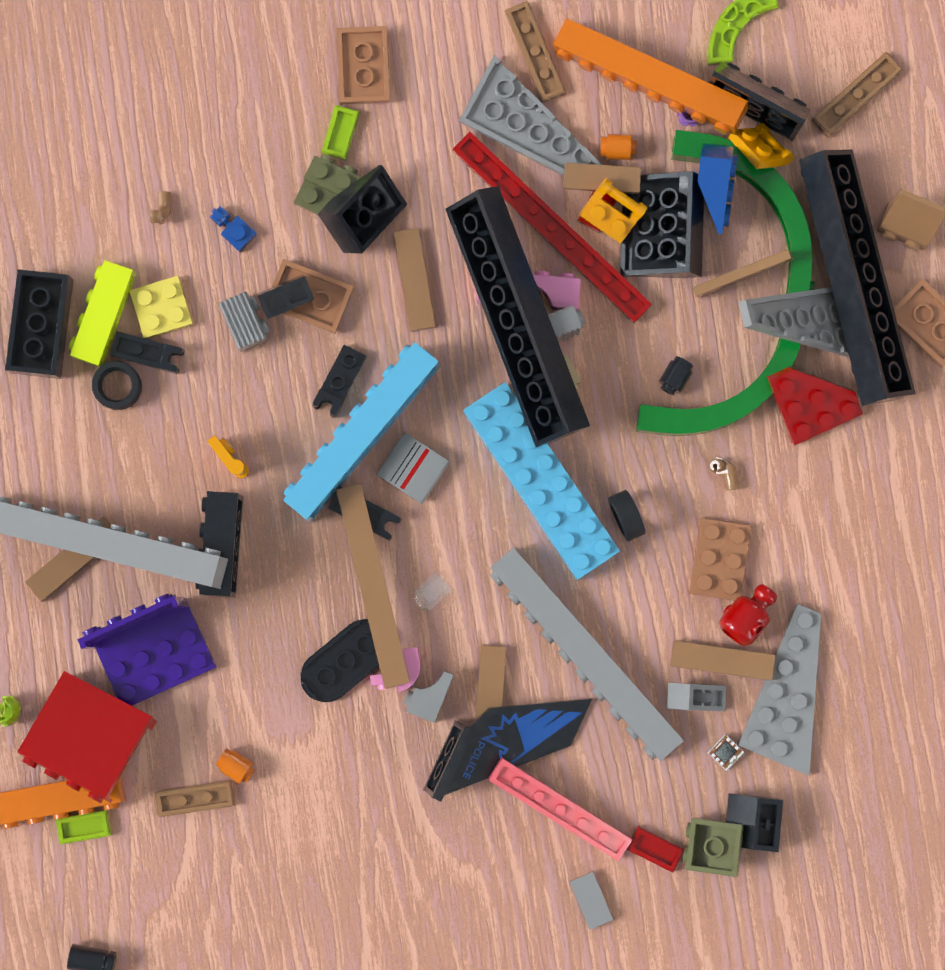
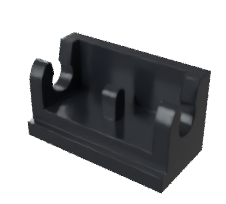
[257,274,314,319]

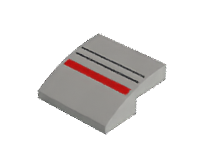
[377,432,450,504]

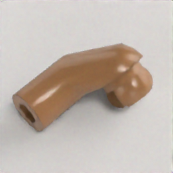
[150,191,171,225]
[710,458,739,491]

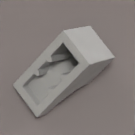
[403,671,454,723]
[667,683,726,711]

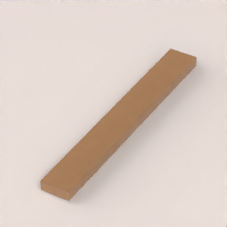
[336,484,410,689]

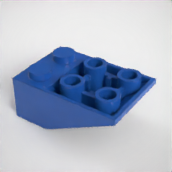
[698,144,738,234]

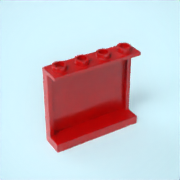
[17,671,157,803]

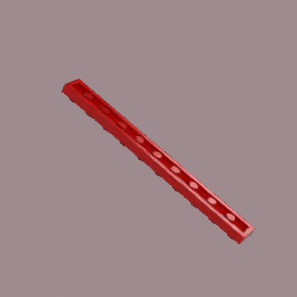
[452,131,652,323]

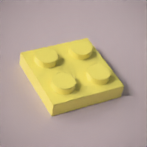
[129,276,193,339]

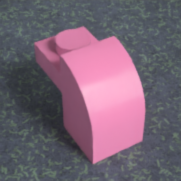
[370,647,421,692]

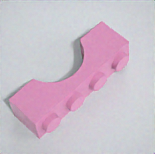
[477,271,581,310]

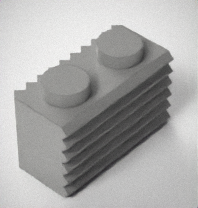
[219,292,270,352]
[548,305,585,342]

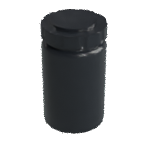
[67,944,117,970]

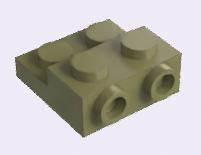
[294,154,360,215]
[683,817,744,877]

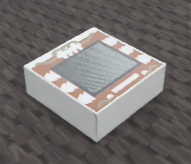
[707,734,744,771]

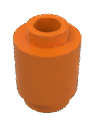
[601,134,637,160]
[216,748,255,784]

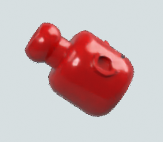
[719,584,777,646]

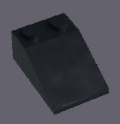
[318,165,407,254]

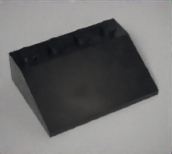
[709,62,810,141]
[620,171,704,278]

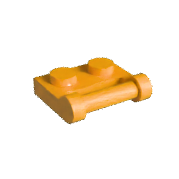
[728,123,794,169]
[579,178,647,244]
[207,435,249,478]

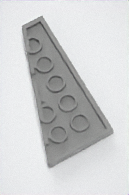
[459,55,602,176]
[738,287,850,358]
[738,604,821,776]

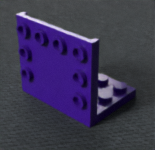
[77,593,216,706]

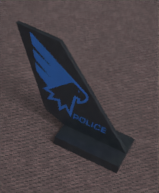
[423,698,592,802]

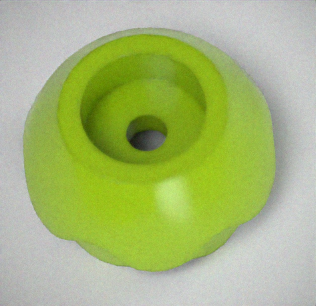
[0,695,21,727]

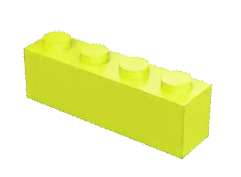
[69,260,136,367]

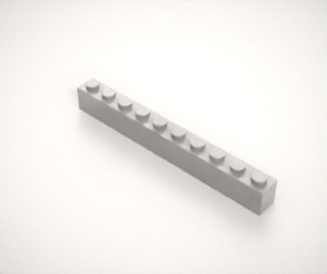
[0,496,228,589]
[490,548,684,761]

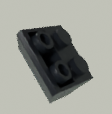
[726,793,783,852]

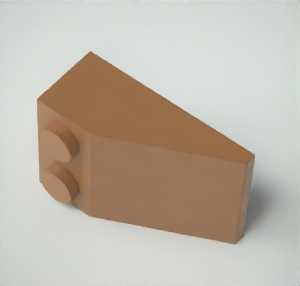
[876,189,945,251]

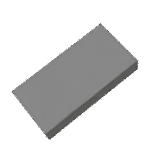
[569,871,613,930]

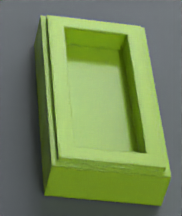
[321,105,360,161]
[55,810,111,845]

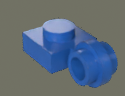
[210,206,257,252]

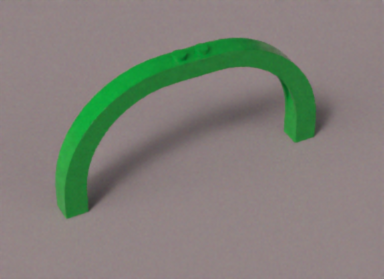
[636,130,815,436]

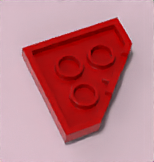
[767,367,863,446]

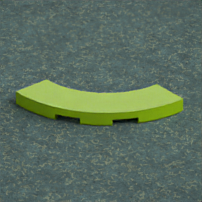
[707,0,778,66]

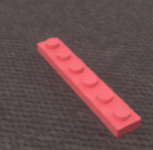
[488,757,632,861]

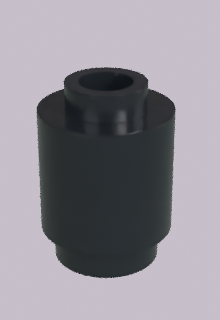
[659,356,693,396]

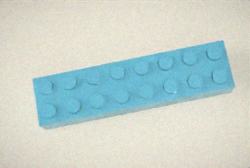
[283,342,440,522]
[463,382,620,581]

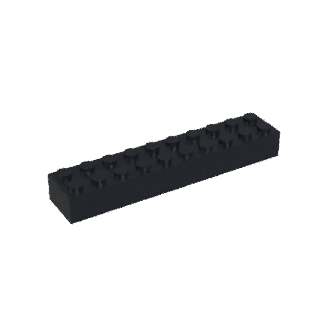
[799,149,916,406]
[445,186,590,447]

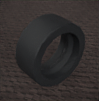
[92,361,142,410]
[608,490,646,542]

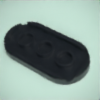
[301,619,379,702]

